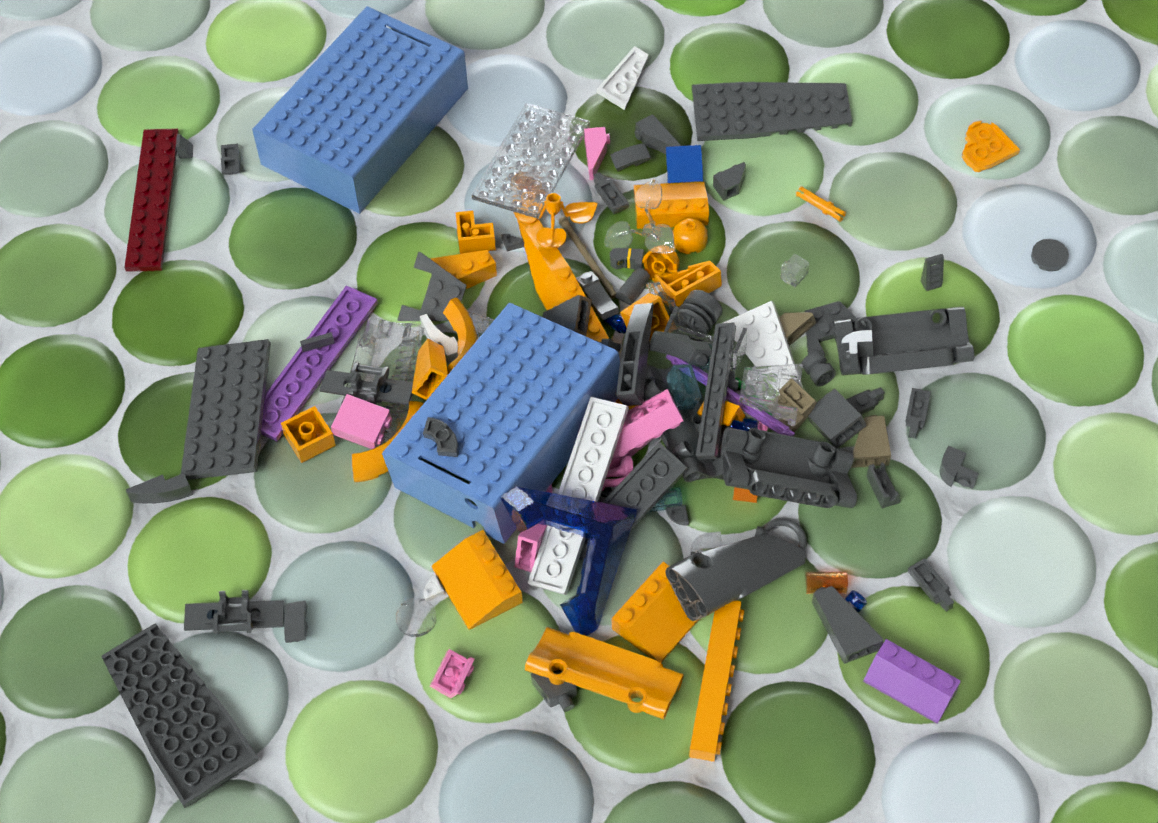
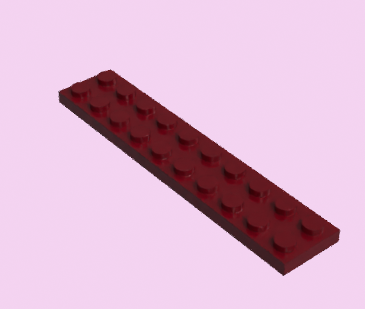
[124,129,179,272]

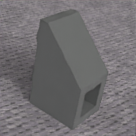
[713,162,746,201]

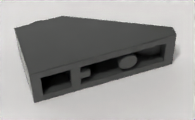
[634,114,681,154]

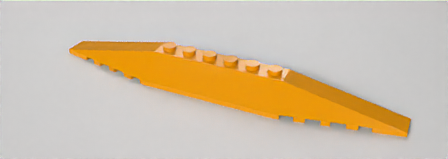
[517,218,637,410]

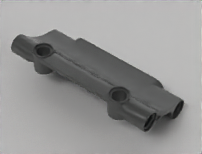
[832,306,975,376]
[643,364,724,482]

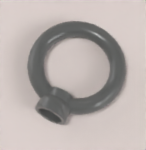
[755,518,807,550]

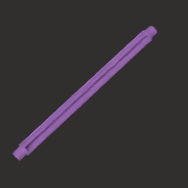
[666,354,795,437]

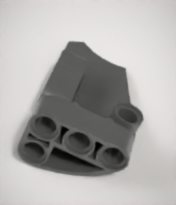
[665,534,806,621]

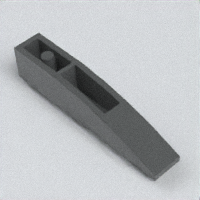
[616,303,654,406]

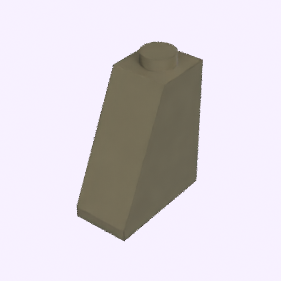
[851,415,891,468]

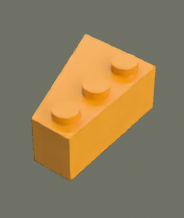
[654,261,722,311]

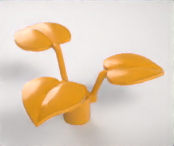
[513,193,597,249]

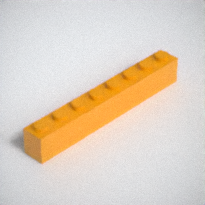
[689,601,744,762]

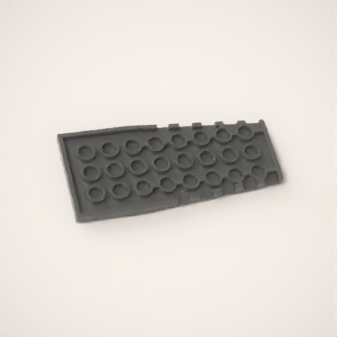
[692,82,852,141]
[101,623,259,808]

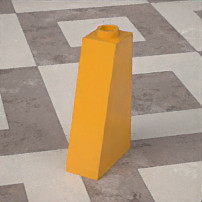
[411,338,448,400]

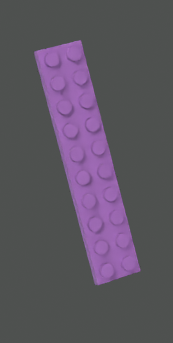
[261,286,378,442]

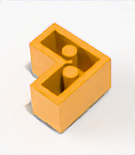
[455,210,496,254]

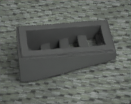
[920,254,944,291]

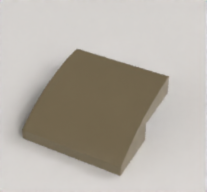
[767,378,817,432]

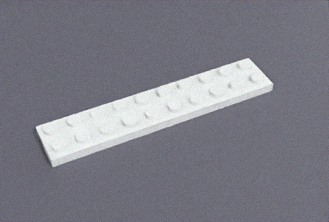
[528,397,629,596]

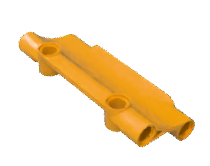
[525,627,684,720]

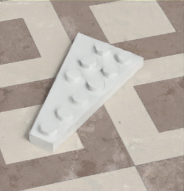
[723,301,803,395]

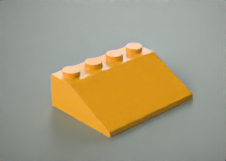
[633,181,709,229]
[431,530,523,630]
[611,562,699,663]

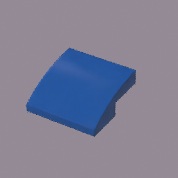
[666,145,703,183]

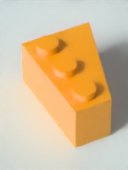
[430,250,497,290]

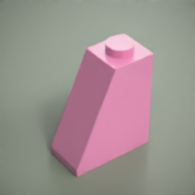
[514,509,551,572]

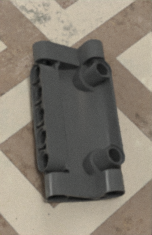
[721,428,857,509]

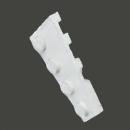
[596,46,648,110]

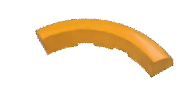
[443,298,478,374]
[352,401,424,482]

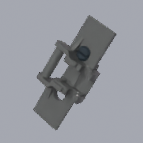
[319,362,413,405]
[184,590,284,634]

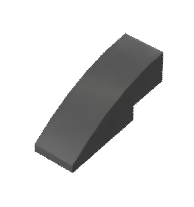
[125,473,193,504]

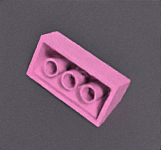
[613,389,683,458]

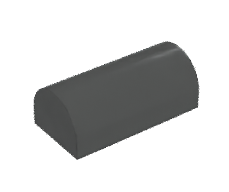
[616,268,651,305]

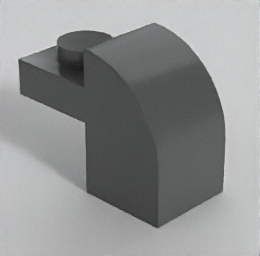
[842,330,874,369]
[939,446,979,489]

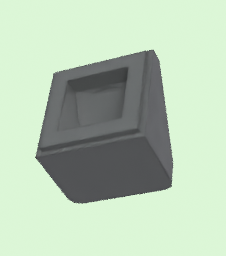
[176,134,193,159]

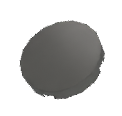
[1031,239,1069,272]

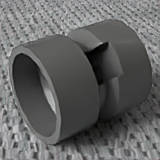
[801,351,836,387]

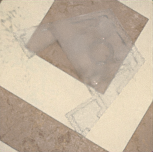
[739,364,803,426]

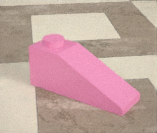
[584,127,610,180]

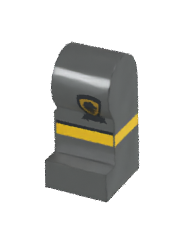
[610,248,644,270]

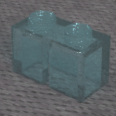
[666,364,702,410]

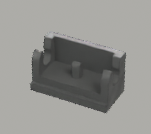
[866,462,900,508]

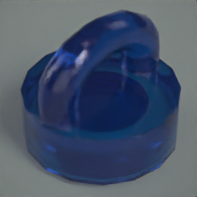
[845,590,867,613]

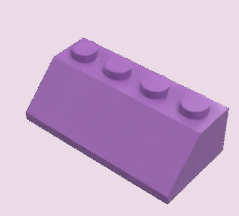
[863,639,961,724]

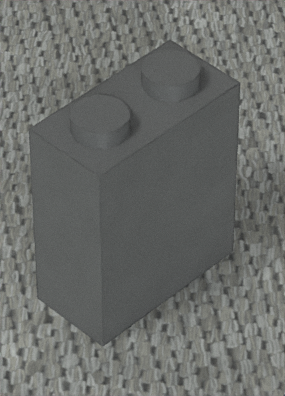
[807,389,867,449]

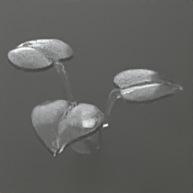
[604,180,675,253]

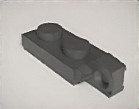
[594,172,629,214]
[846,387,885,415]
[905,388,931,439]
[908,558,954,612]

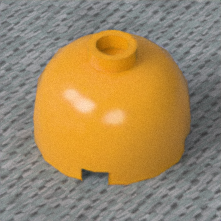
[672,218,708,254]
[642,246,680,281]

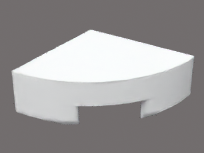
[423,575,444,602]

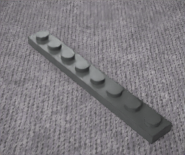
[696,322,736,460]

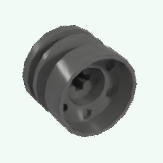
[673,290,723,340]

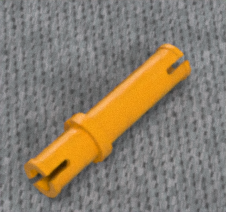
[796,186,846,222]

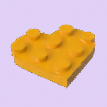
[962,120,1020,172]

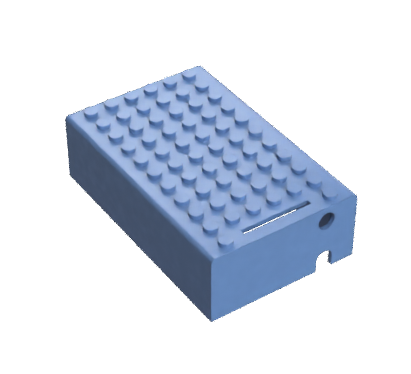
[252,6,468,214]
[382,303,620,544]

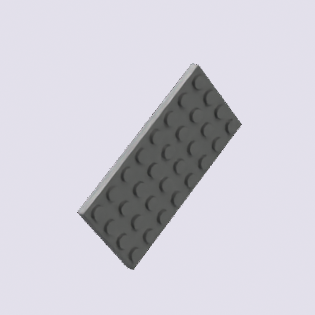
[181,339,271,480]

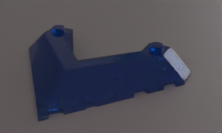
[500,486,638,636]

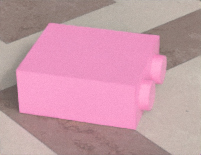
[331,394,392,449]

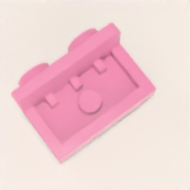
[430,649,475,698]

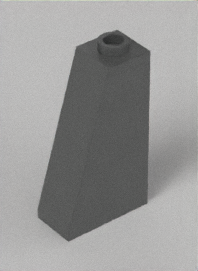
[812,586,884,664]

